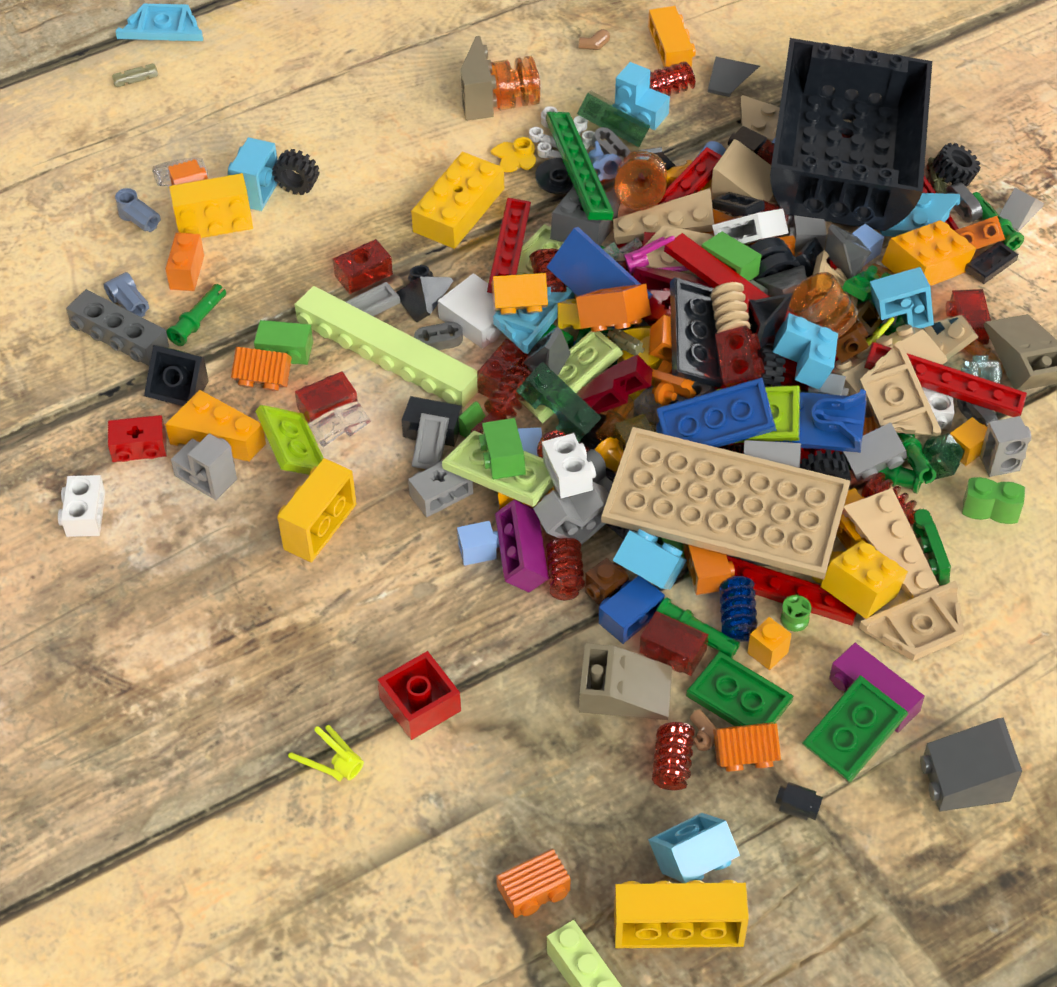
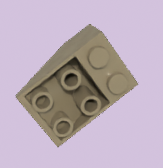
[461,36,497,121]
[983,314,1057,391]
[579,643,672,720]

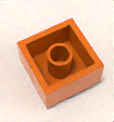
[576,284,651,332]

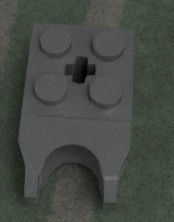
[550,186,622,246]

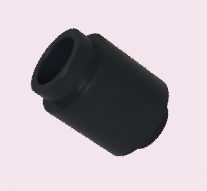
[775,782,823,821]

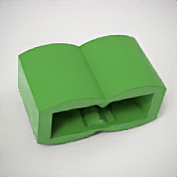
[962,477,1025,524]

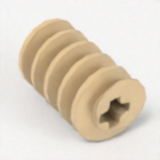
[711,282,750,343]

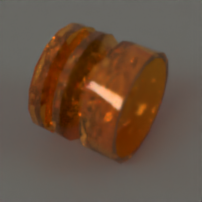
[491,55,541,110]
[614,150,668,210]
[788,272,858,338]

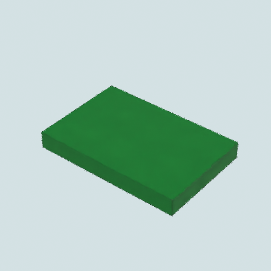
[686,651,794,726]
[802,675,908,783]

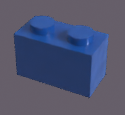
[599,575,665,644]

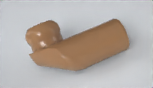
[579,29,610,50]
[690,709,716,751]

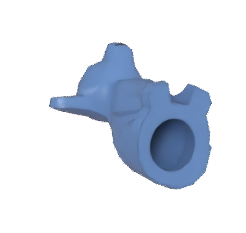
[588,141,622,181]

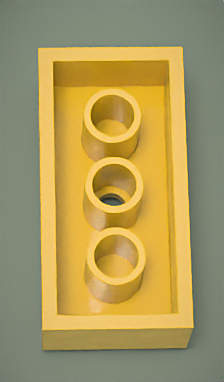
[411,151,505,249]
[614,880,749,948]

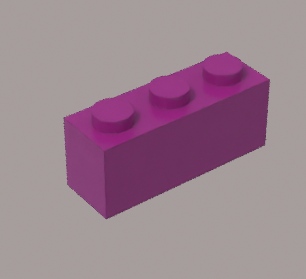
[495,499,549,592]
[829,642,925,733]

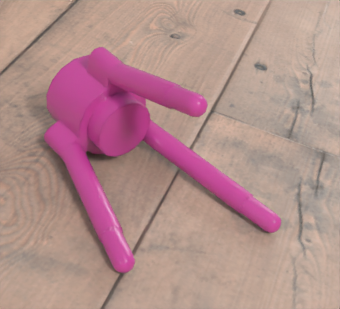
[624,236,689,274]

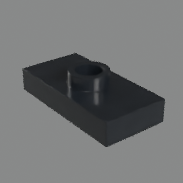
[712,192,765,217]
[796,237,827,279]
[965,241,1019,284]

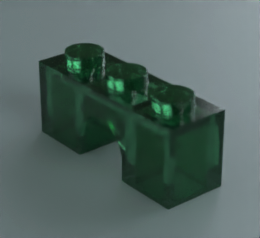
[516,362,602,443]

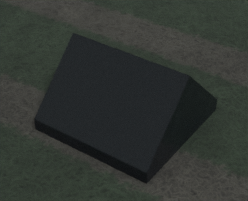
[144,345,209,406]

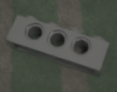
[66,289,169,366]

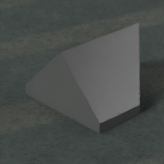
[708,56,760,97]
[825,224,872,279]
[523,327,571,393]

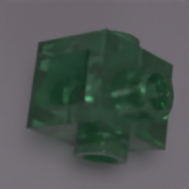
[922,433,964,480]

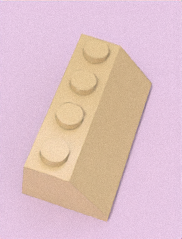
[831,325,947,407]

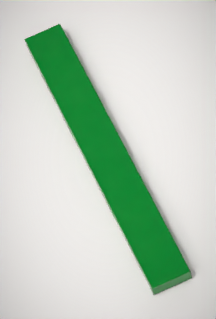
[546,112,614,220]

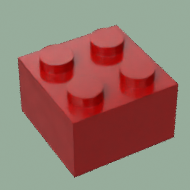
[377,651,461,740]

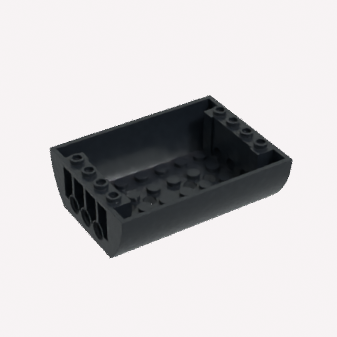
[770,38,933,231]

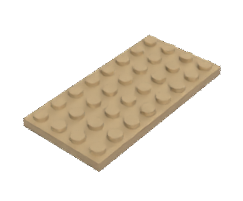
[601,427,850,579]

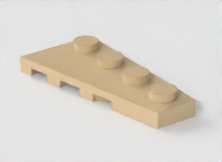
[613,188,714,244]
[842,488,939,600]

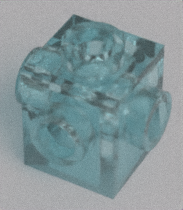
[961,355,1002,384]

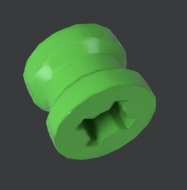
[780,595,812,632]

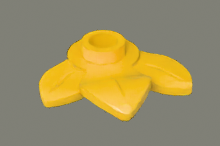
[491,137,536,173]

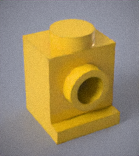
[558,299,586,329]

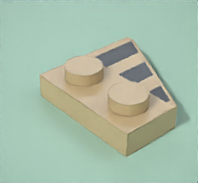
[921,315,978,360]

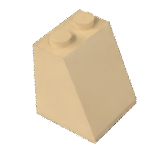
[711,139,777,217]

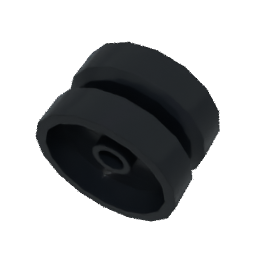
[750,237,801,281]

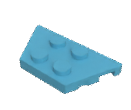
[116,3,203,41]
[880,193,960,237]
[493,287,575,354]

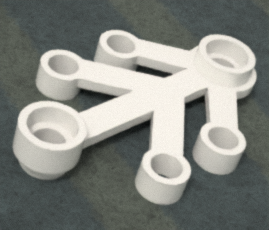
[529,106,595,159]

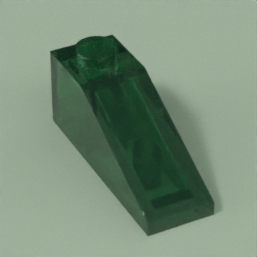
[577,91,650,147]

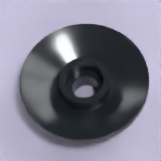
[535,158,574,194]

